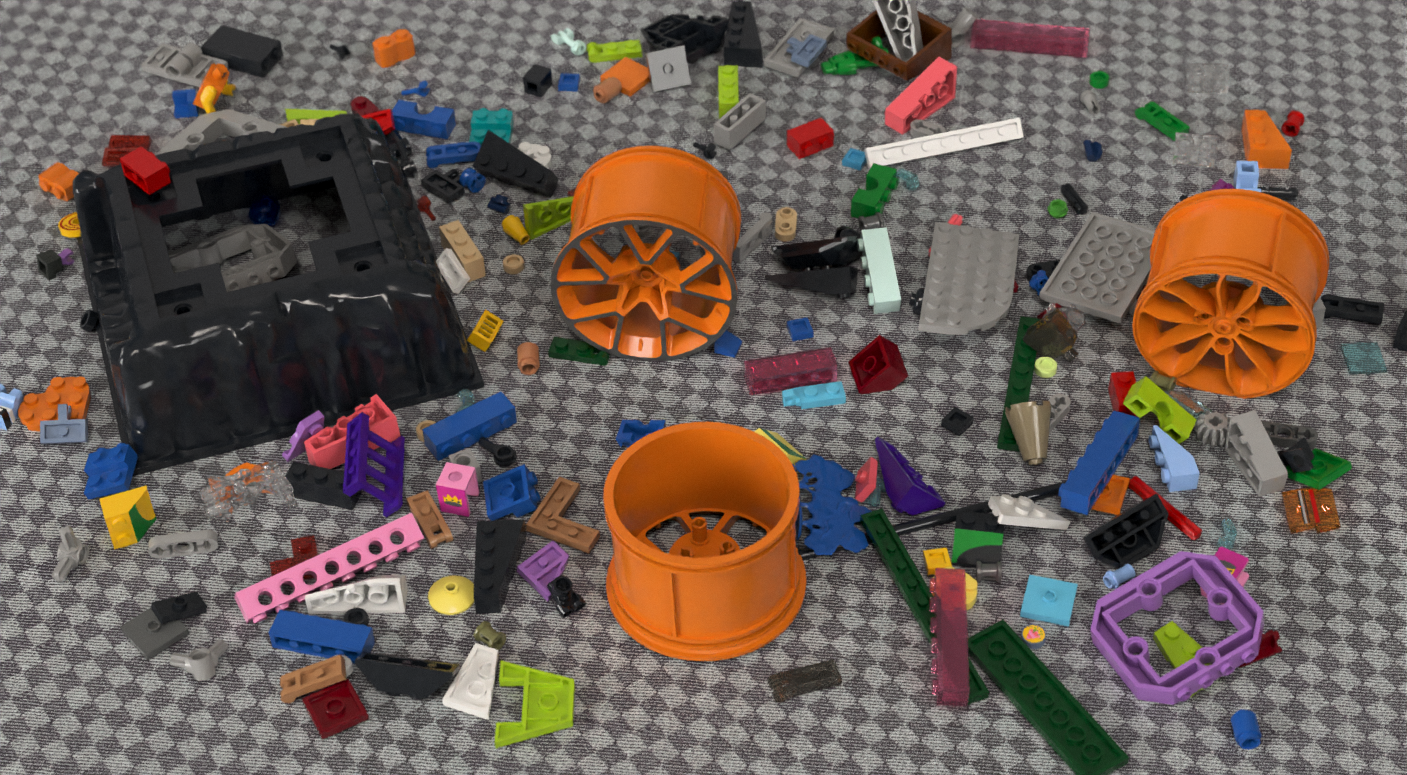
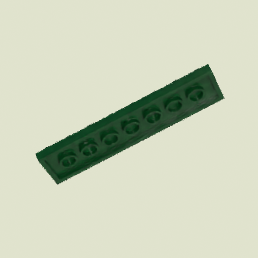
[963,620,1129,775]

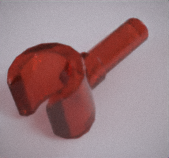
[417,195,436,221]

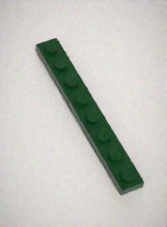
[997,316,1042,452]

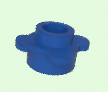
[1029,270,1049,295]

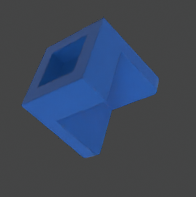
[172,89,199,118]

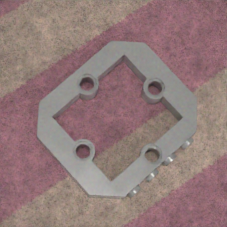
[160,109,286,154]
[168,224,297,292]

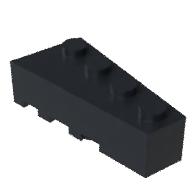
[723,0,762,68]

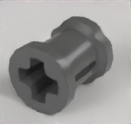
[858,212,885,231]
[976,561,1002,583]

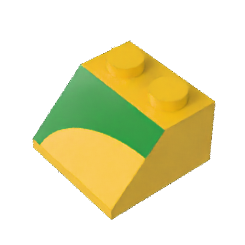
[99,486,156,550]

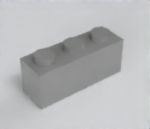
[714,93,766,150]

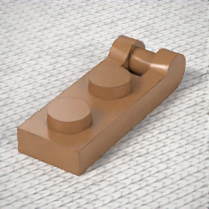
[406,490,453,549]
[280,654,346,703]

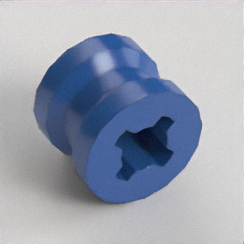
[459,168,486,193]

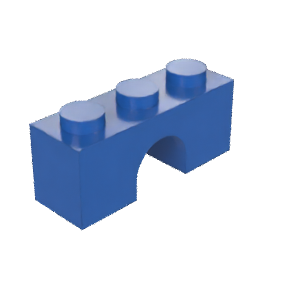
[392,100,456,139]

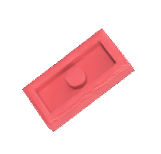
[855,457,878,503]

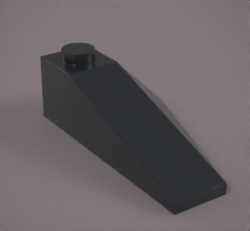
[765,267,858,299]

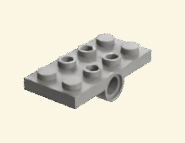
[141,42,228,87]

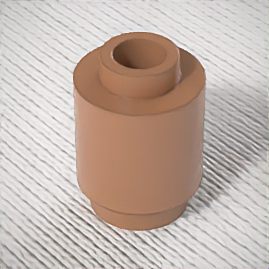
[593,77,622,103]
[517,342,540,375]

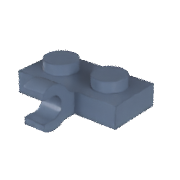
[786,34,827,68]
[40,404,88,444]

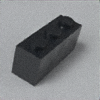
[284,462,361,510]

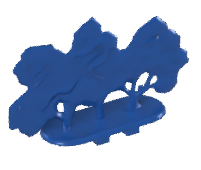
[792,454,872,555]

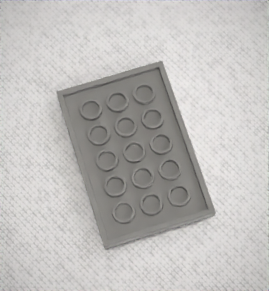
[1039,212,1156,323]

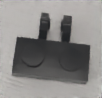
[421,169,465,203]

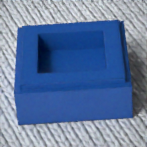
[558,73,580,92]
[786,317,814,341]

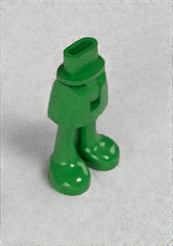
[820,36,889,75]

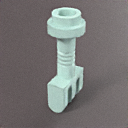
[551,28,586,55]

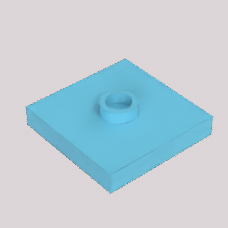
[1020,574,1078,626]

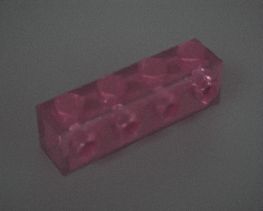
[744,347,837,395]

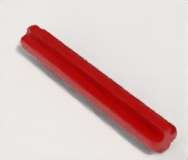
[1128,476,1202,540]

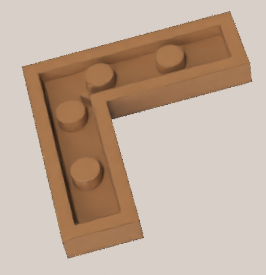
[526,477,600,553]

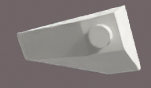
[305,574,408,614]

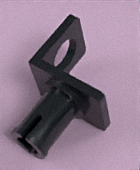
[1277,438,1314,473]

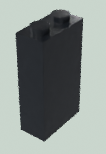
[201,25,283,78]

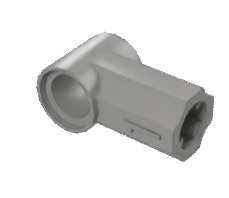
[946,7,978,48]

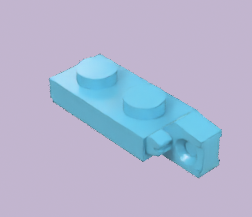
[782,381,846,409]

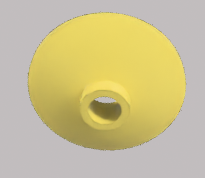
[428,575,474,615]

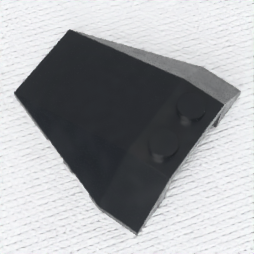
[640,14,729,64]

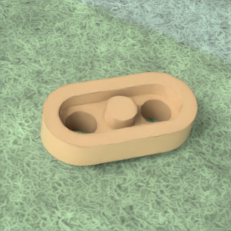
[775,207,797,242]

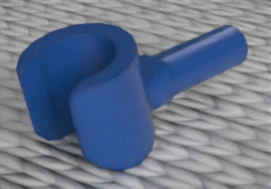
[401,81,430,97]

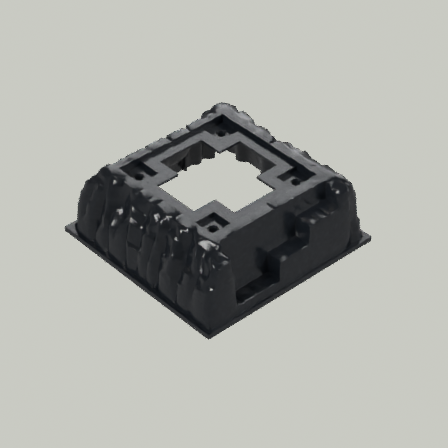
[73,113,484,476]

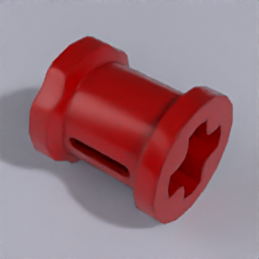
[1281,111,1305,137]

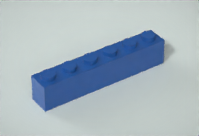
[1058,411,1140,515]

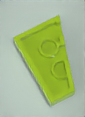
[523,196,573,240]

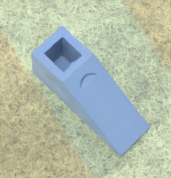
[1148,425,1200,492]

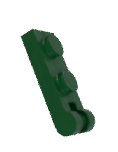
[548,337,610,366]

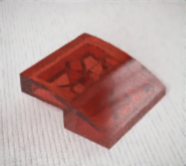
[102,135,152,167]

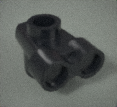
[547,576,586,618]

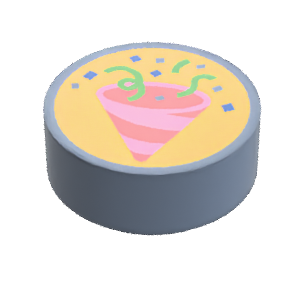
[1021,624,1046,649]

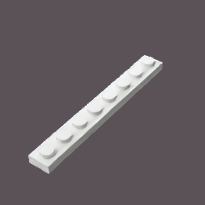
[864,117,1024,169]

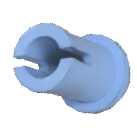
[1103,564,1135,589]

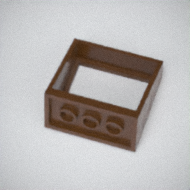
[846,10,952,81]

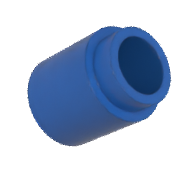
[1231,709,1262,750]

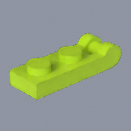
[586,40,642,63]

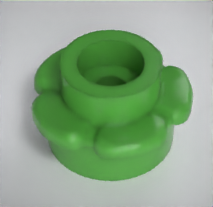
[1047,199,1068,218]

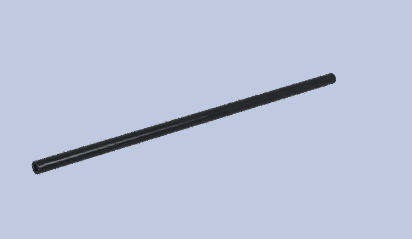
[798,481,1066,561]

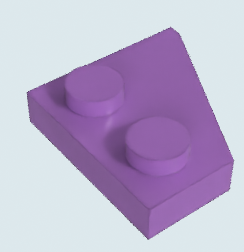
[282,410,324,462]
[517,541,569,602]

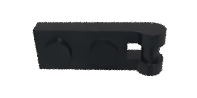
[1321,294,1384,324]

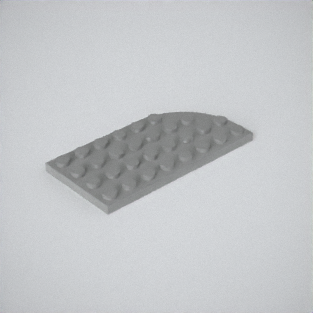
[918,222,1019,335]

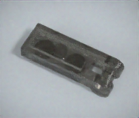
[767,659,842,703]

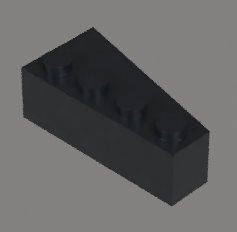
[473,130,559,197]
[473,519,527,614]

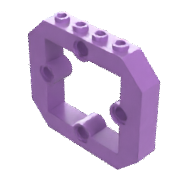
[1090,551,1264,705]

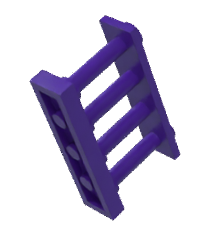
[343,412,405,518]

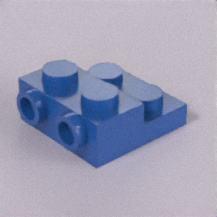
[84,443,138,500]
[483,464,541,521]

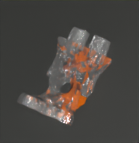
[199,460,298,522]

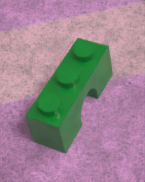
[851,163,899,218]

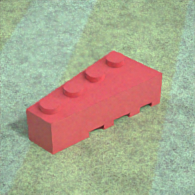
[885,57,957,135]
[304,394,400,469]

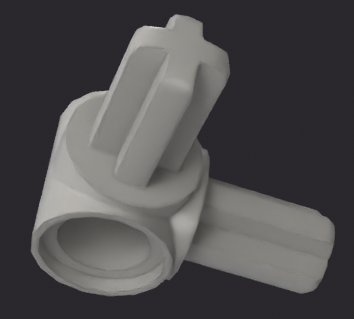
[52,525,89,582]
[169,639,229,681]

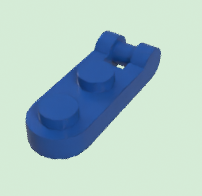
[426,142,481,168]

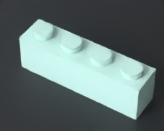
[857,227,901,314]

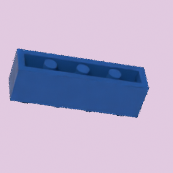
[422,392,517,461]
[269,610,375,664]

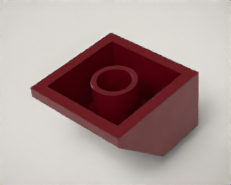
[848,335,908,395]

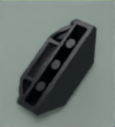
[771,236,857,272]
[1083,493,1169,569]
[355,652,460,699]

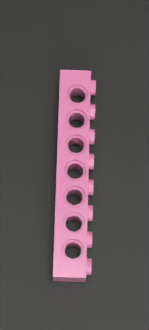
[234,513,424,624]

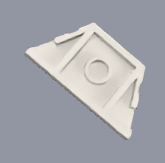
[988,494,1070,530]

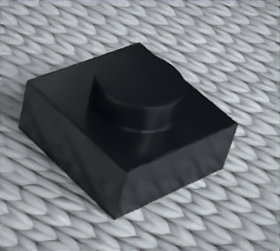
[941,407,974,436]

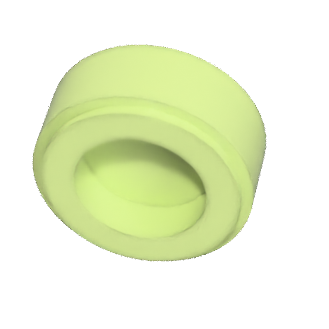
[1034,357,1057,378]

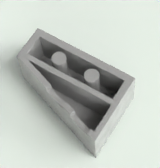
[1224,410,1288,497]

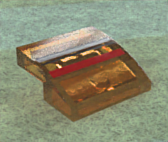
[1282,488,1341,534]

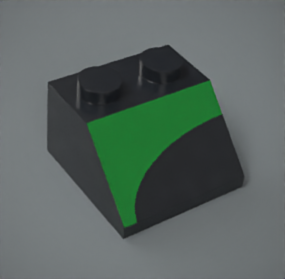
[951,510,1004,568]

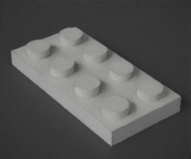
[764,18,834,77]

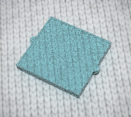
[1340,342,1387,375]
[1164,390,1213,416]

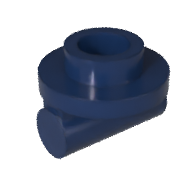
[1083,140,1103,162]
[487,194,511,215]

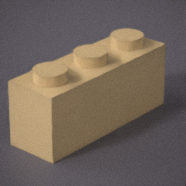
[439,220,486,283]

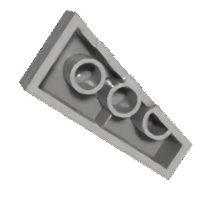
[873,0,923,62]

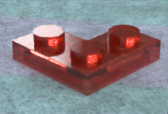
[270,535,318,580]

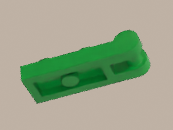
[1135,101,1190,141]

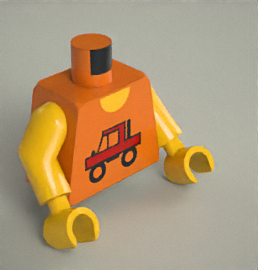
[193,64,236,114]

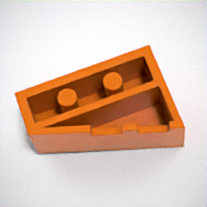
[1241,109,1292,169]

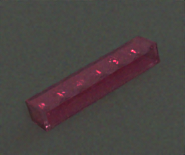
[970,19,1090,58]
[929,568,970,706]

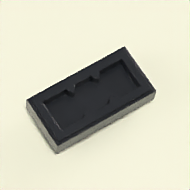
[151,591,207,624]

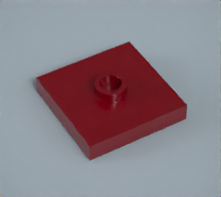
[302,679,369,740]

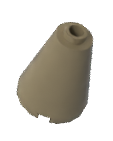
[1005,401,1051,466]

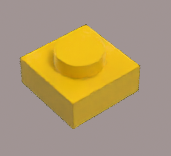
[923,547,952,575]

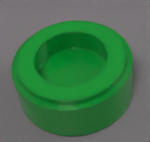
[1089,71,1110,89]

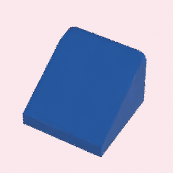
[714,330,742,358]

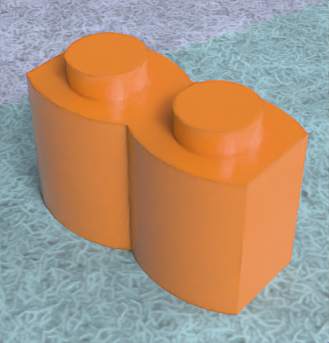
[372,29,415,68]
[38,162,79,201]

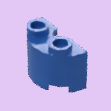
[616,420,666,448]

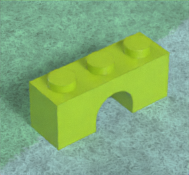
[718,65,739,119]
[1123,376,1197,444]

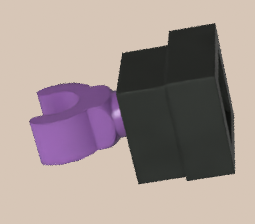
[36,248,75,280]

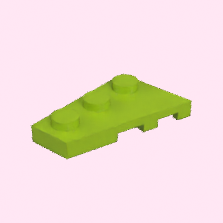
[1153,621,1212,697]

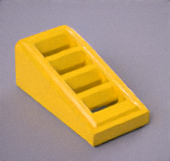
[466,309,504,352]

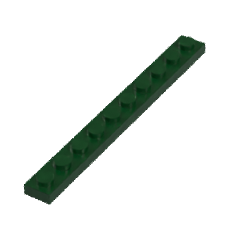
[860,509,989,706]

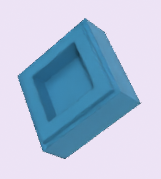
[842,148,867,171]

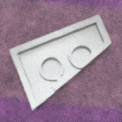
[442,643,499,720]

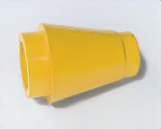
[501,215,530,245]

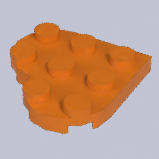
[18,376,91,431]

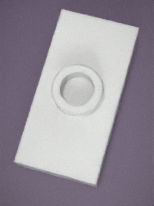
[436,248,470,294]

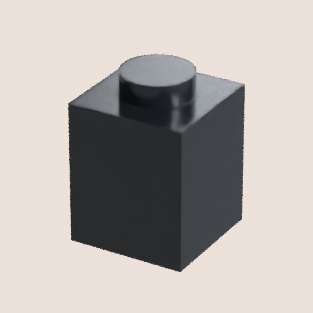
[523,64,553,98]

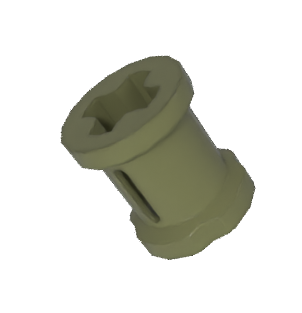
[1150,370,1177,396]
[473,621,506,651]

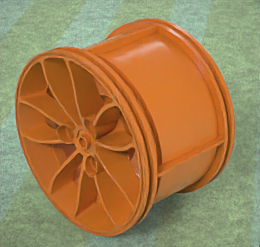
[1132,189,1330,399]

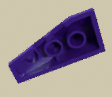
[875,436,945,515]

